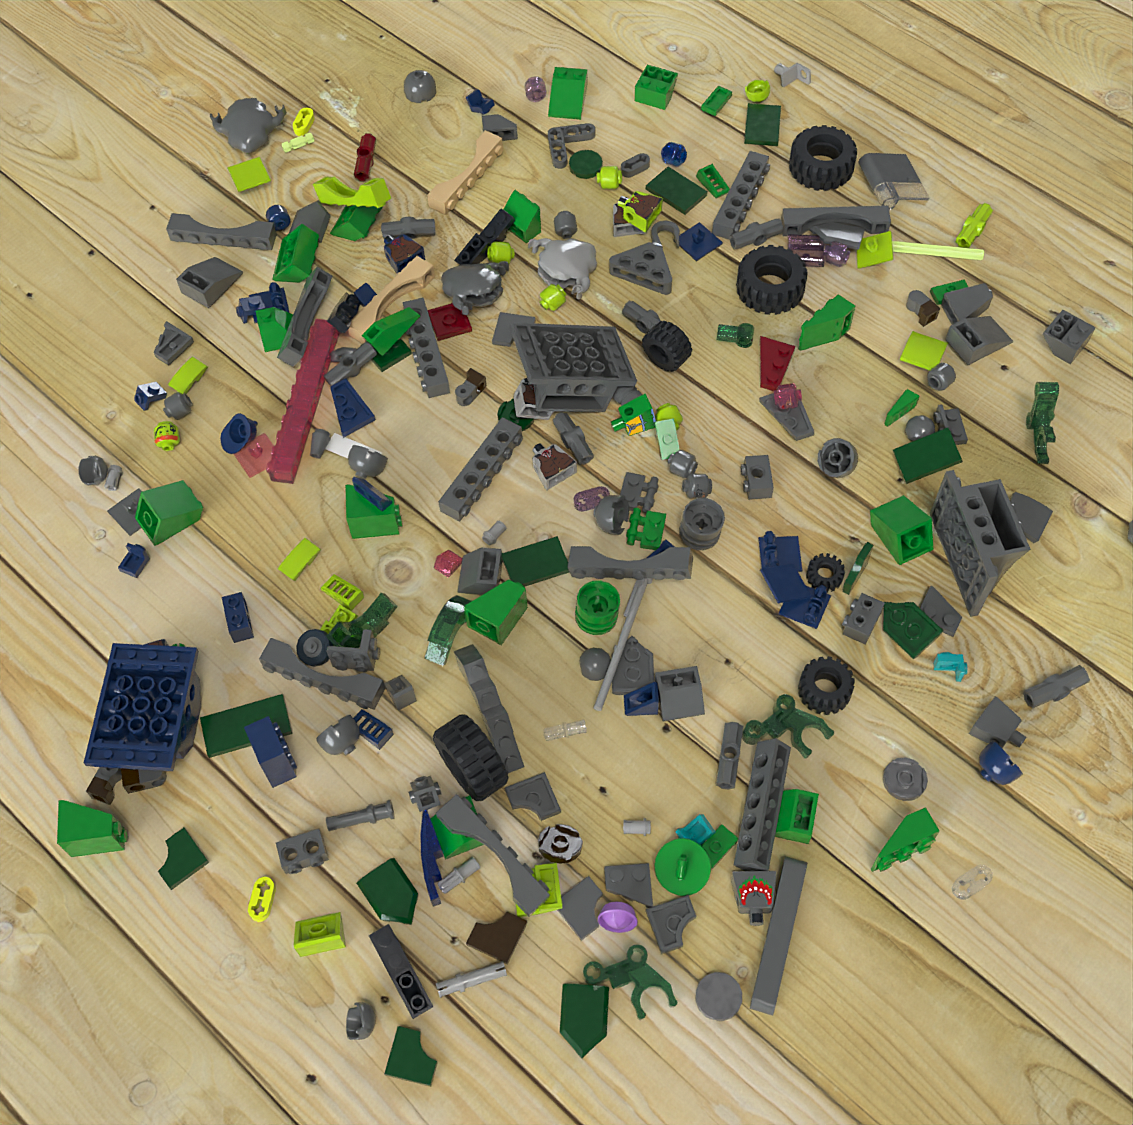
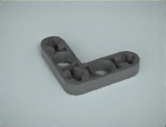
[547,123,596,169]

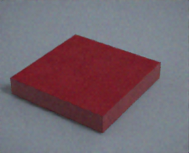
[427,303,472,341]

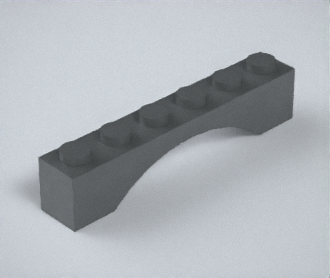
[781,205,891,237]
[166,213,277,250]
[277,267,333,367]
[568,546,693,580]
[259,638,386,710]
[436,794,550,917]

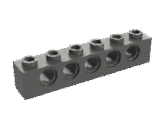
[712,151,770,240]
[400,297,450,398]
[438,417,523,522]
[734,738,791,871]

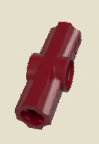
[354,133,376,181]

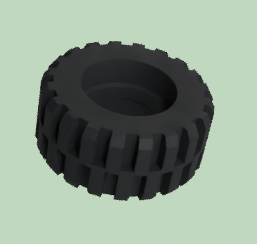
[789,125,857,191]
[736,245,808,315]
[433,714,509,801]

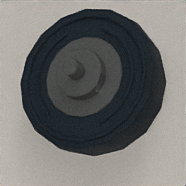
[296,629,333,666]

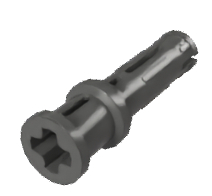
[326,800,395,832]

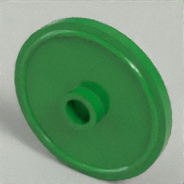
[655,838,711,896]

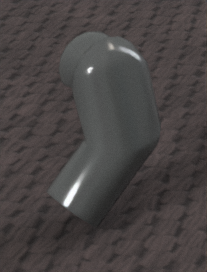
[330,347,356,362]

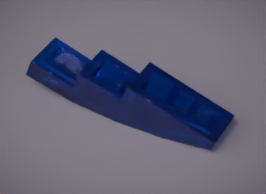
[420,810,444,907]

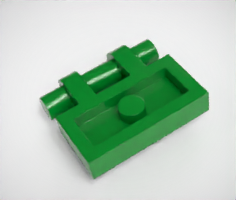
[626,508,666,550]

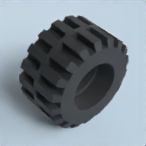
[642,321,692,372]
[798,656,855,715]

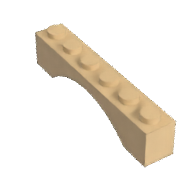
[427,130,503,215]
[348,256,435,344]

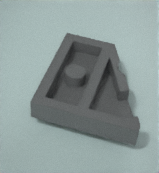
[153,321,194,366]
[920,586,962,637]
[604,863,653,908]

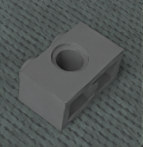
[741,455,774,500]

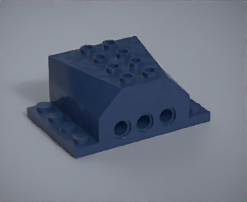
[83,643,201,771]

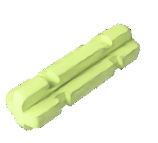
[281,133,314,153]

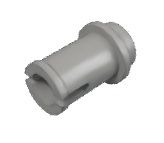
[104,465,123,491]
[482,521,507,545]
[623,818,651,836]

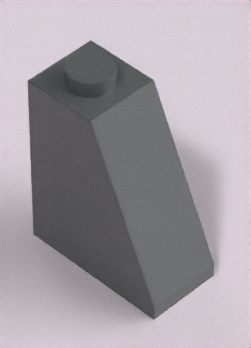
[941,283,993,325]

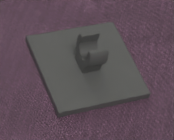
[107,488,142,536]

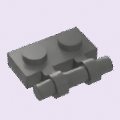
[620,472,659,513]

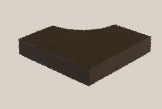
[466,912,528,965]

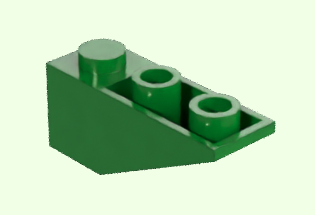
[361,307,420,356]

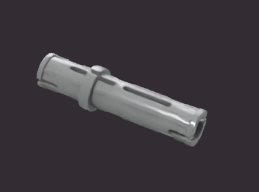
[436,961,507,998]

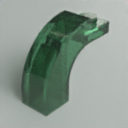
[326,593,398,648]
[424,595,471,666]

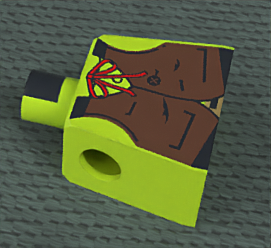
[618,191,663,232]

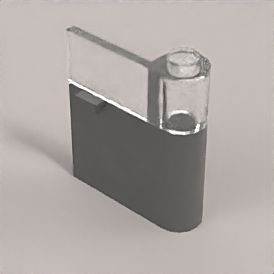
[858,153,930,210]

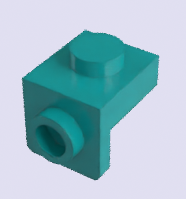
[933,652,968,682]
[675,814,716,845]

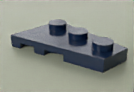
[330,378,376,438]

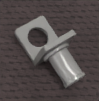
[774,63,811,87]

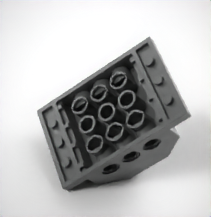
[510,323,637,412]
[930,470,1031,617]

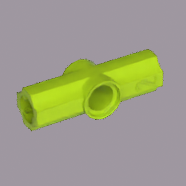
[955,203,993,248]

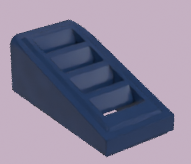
[353,709,394,750]

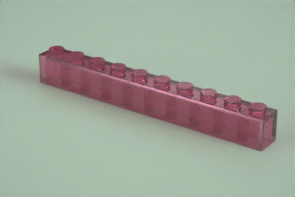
[266,319,340,484]

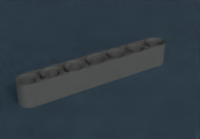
[750,856,808,1016]

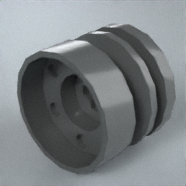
[679,498,725,550]

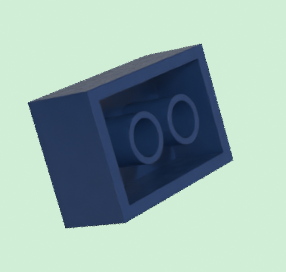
[244,716,297,788]

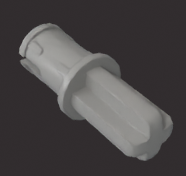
[438,857,481,894]

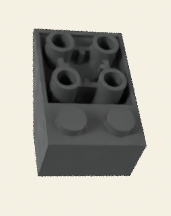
[176,257,243,308]
[946,316,1013,365]

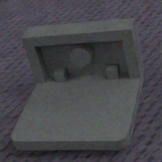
[326,629,380,672]

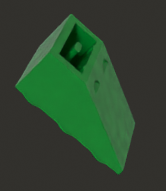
[798,294,856,351]
[871,807,940,872]

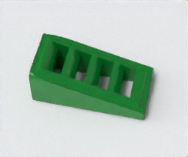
[696,163,730,199]
[884,389,920,427]

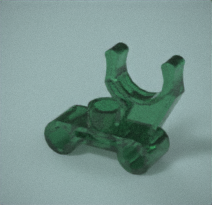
[1026,382,1059,464]
[742,694,834,759]
[582,944,678,1020]

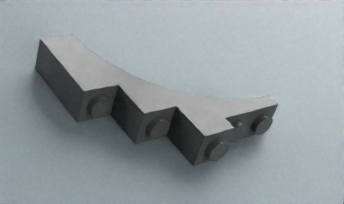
[454,644,525,773]

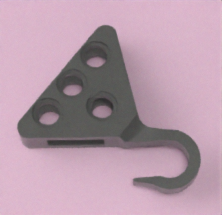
[609,220,680,295]

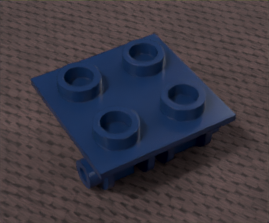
[249,282,290,323]
[758,531,803,572]
[778,585,831,629]

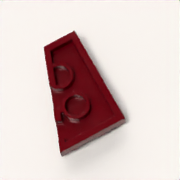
[760,336,796,392]

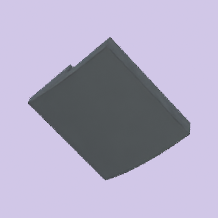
[1010,492,1053,543]

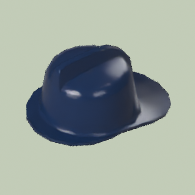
[220,413,258,454]

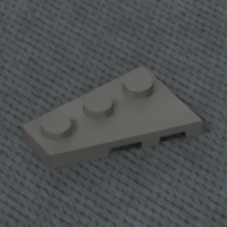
[759,386,815,441]

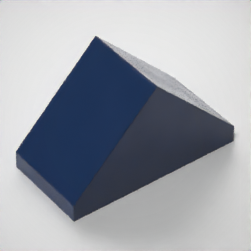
[624,682,659,716]

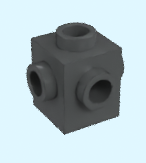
[408,776,441,812]

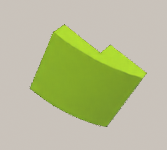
[900,331,948,370]
[516,863,562,917]

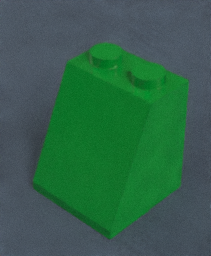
[135,480,203,546]
[345,484,403,539]
[870,495,934,565]
[464,579,528,646]
[57,800,128,857]

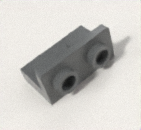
[933,404,968,445]

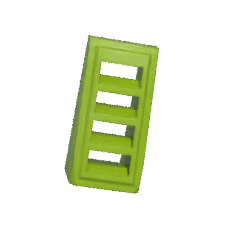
[320,574,364,611]

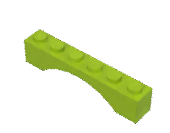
[313,176,392,208]

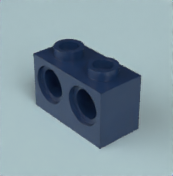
[222,592,254,643]

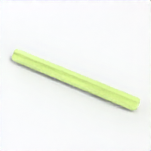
[892,241,984,260]

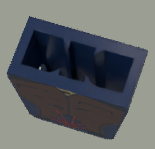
[384,234,426,274]

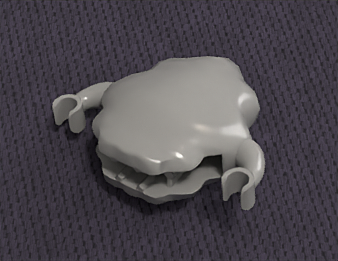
[528,238,597,299]

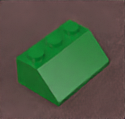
[330,205,383,241]
[272,224,319,283]

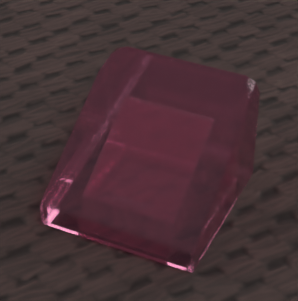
[434,549,462,577]

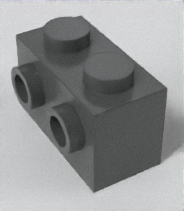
[842,593,885,645]

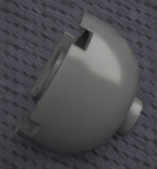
[404,70,437,103]
[817,438,858,478]
[348,445,388,480]
[594,495,629,535]
[316,715,360,756]

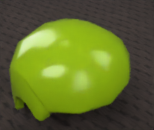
[745,80,770,102]

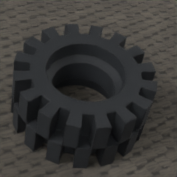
[806,553,845,593]

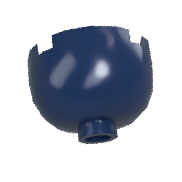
[979,741,1023,785]

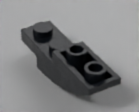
[454,209,515,265]
[327,292,360,333]
[368,924,433,1019]

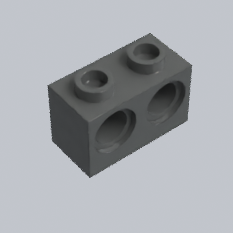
[276,829,329,874]

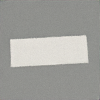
[326,433,382,458]

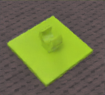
[227,157,271,192]
[857,231,894,269]

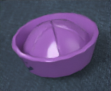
[598,902,638,933]

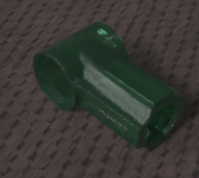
[717,323,754,348]

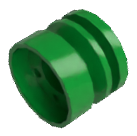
[575,581,620,635]

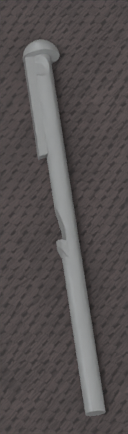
[594,578,653,711]

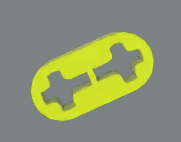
[292,108,315,136]
[248,877,276,922]

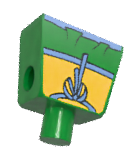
[611,394,656,436]

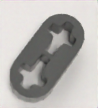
[621,153,650,178]

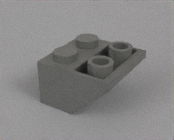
[1043,309,1096,365]
[458,547,503,595]
[655,666,705,722]

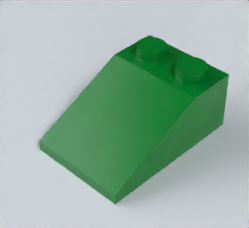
[548,67,588,120]

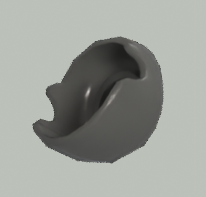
[905,415,935,441]
[78,455,108,485]
[579,647,611,681]
[346,1002,376,1040]

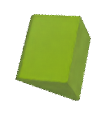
[294,912,346,957]

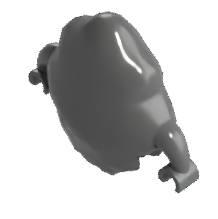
[210,98,287,154]
[441,261,509,315]

